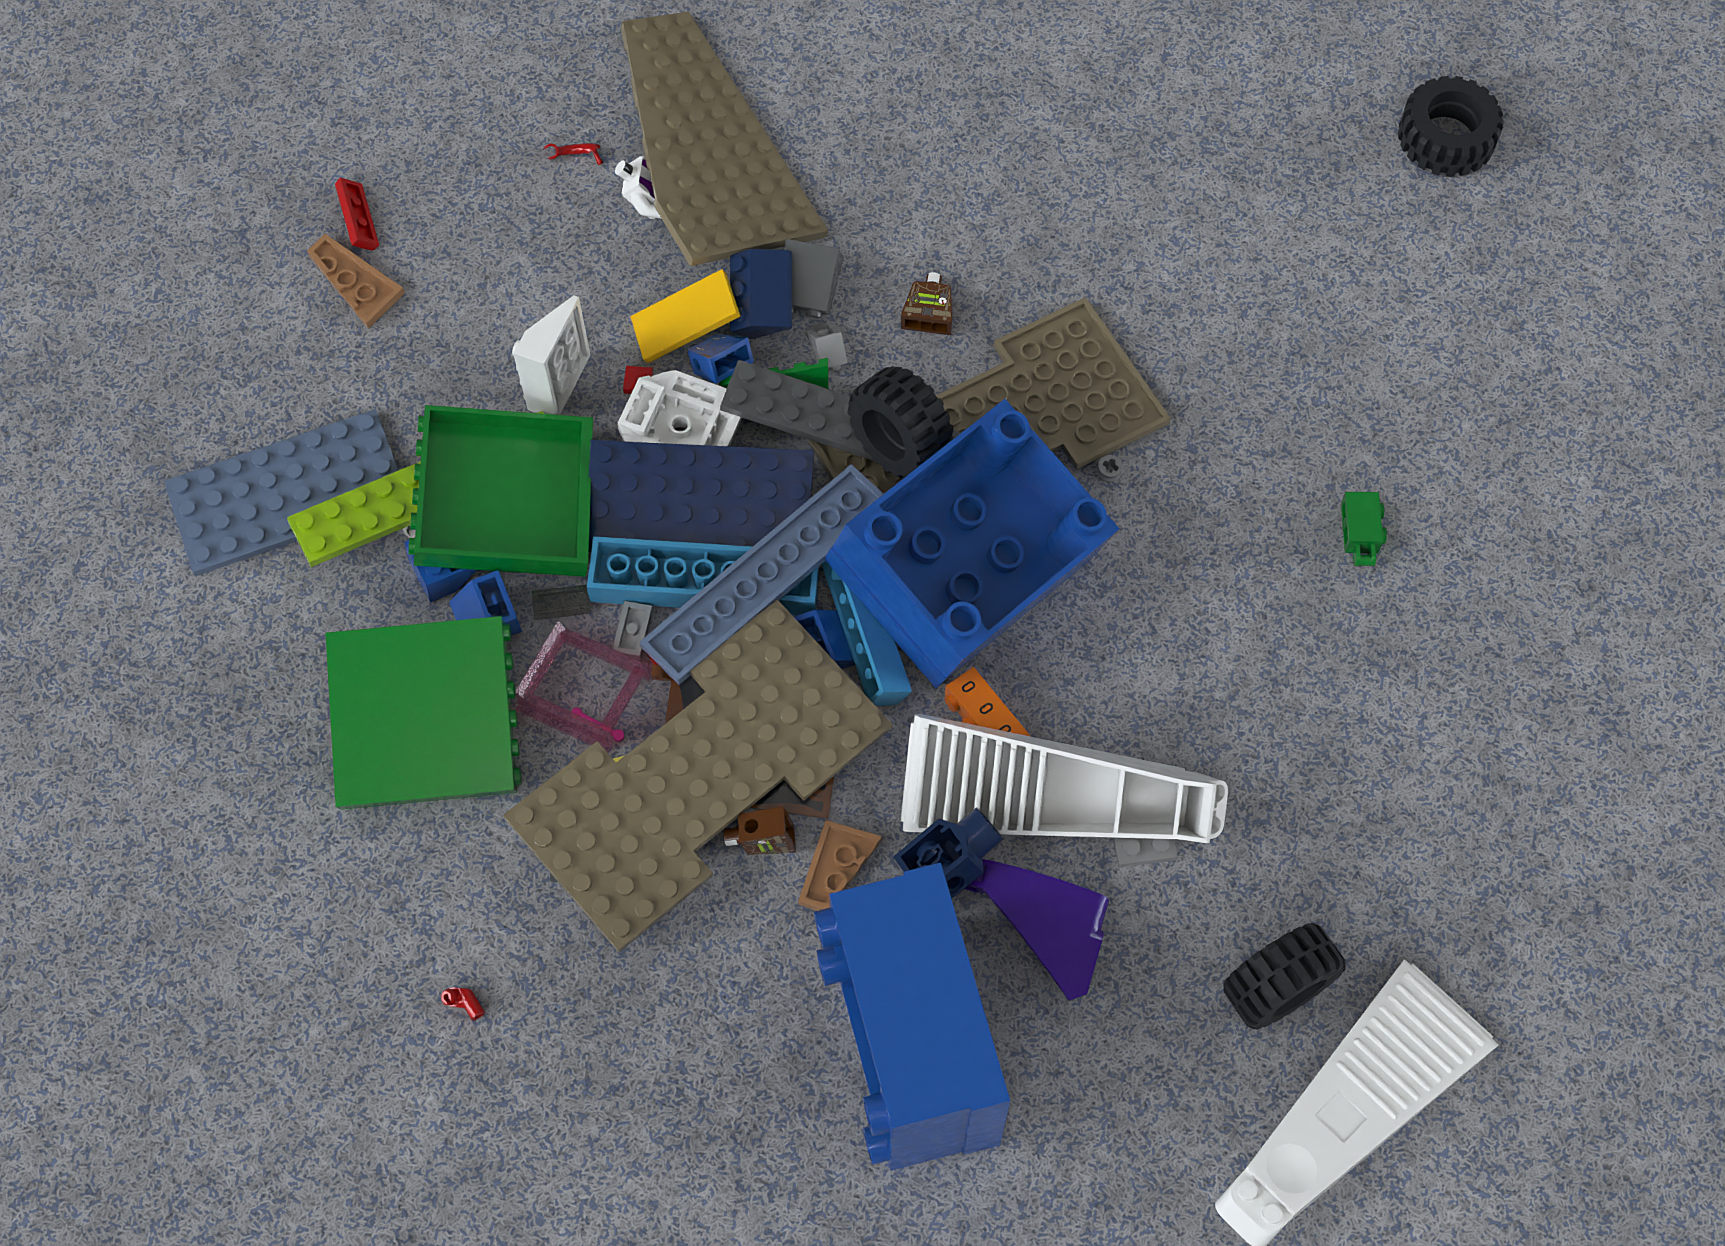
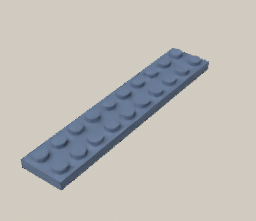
[639,464,883,685]

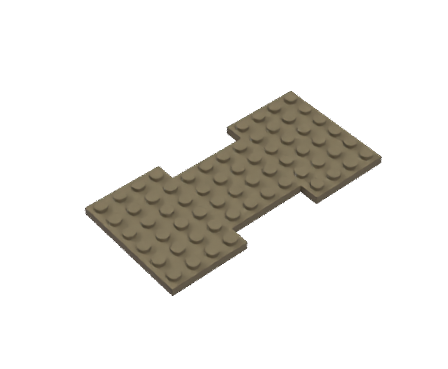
[806,297,1171,494]
[503,599,893,953]

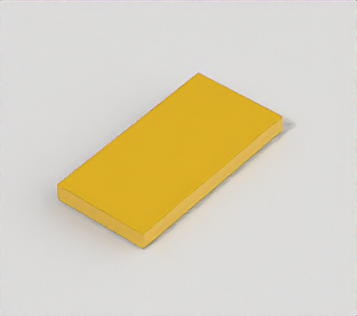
[630,269,740,363]

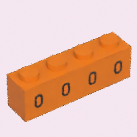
[944,666,1031,737]

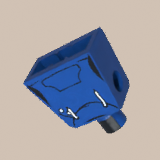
[688,334,754,383]

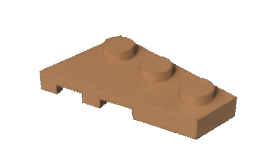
[798,820,882,911]

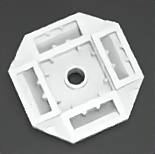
[618,370,742,446]

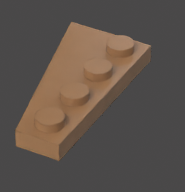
[307,234,405,329]

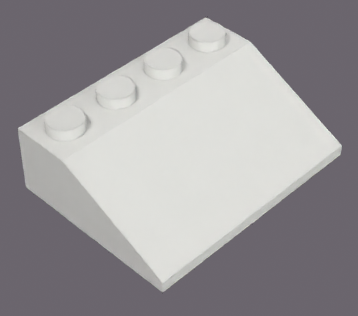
[512,295,590,415]

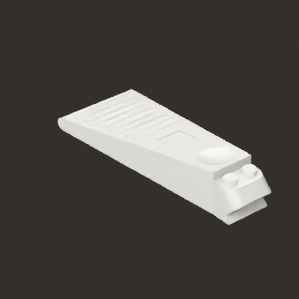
[901,714,1228,843]
[1215,959,1499,1246]

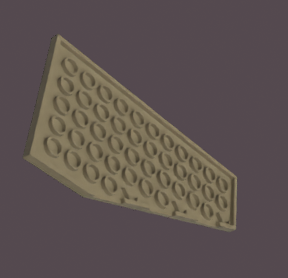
[621,11,829,266]

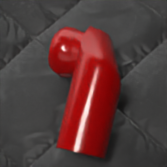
[441,987,485,1021]

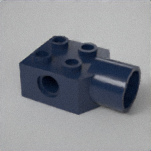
[893,807,1004,899]

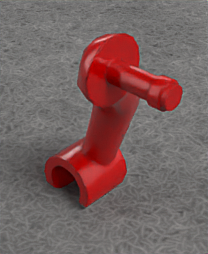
[543,143,603,165]

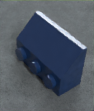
[730,249,792,339]

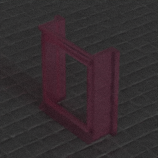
[515,621,652,753]

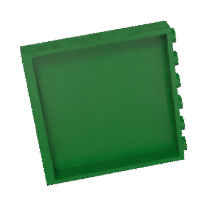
[408,405,593,577]
[325,616,522,810]

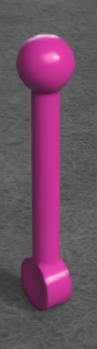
[571,707,625,742]

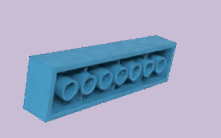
[587,537,820,616]

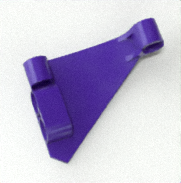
[964,859,1109,1001]

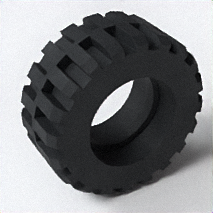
[1398,76,1504,177]
[848,366,954,478]
[1223,923,1346,1030]

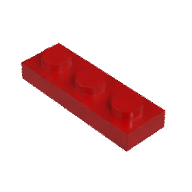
[335,177,379,251]

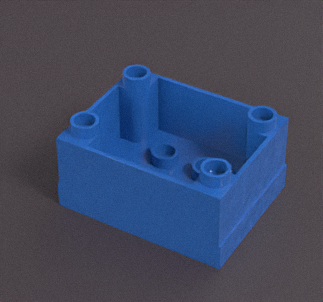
[825,399,1120,689]
[814,863,1010,1171]

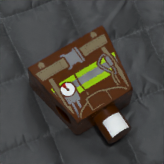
[901,272,952,335]
[724,806,796,855]

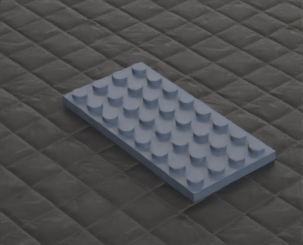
[164,409,398,576]

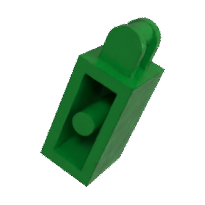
[1341,492,1387,567]

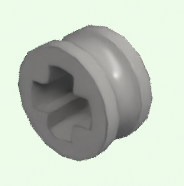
[1097,455,1123,482]

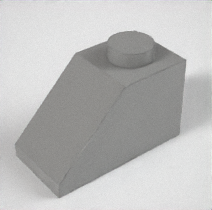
[805,322,848,371]

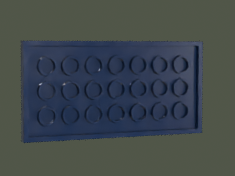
[588,440,814,552]

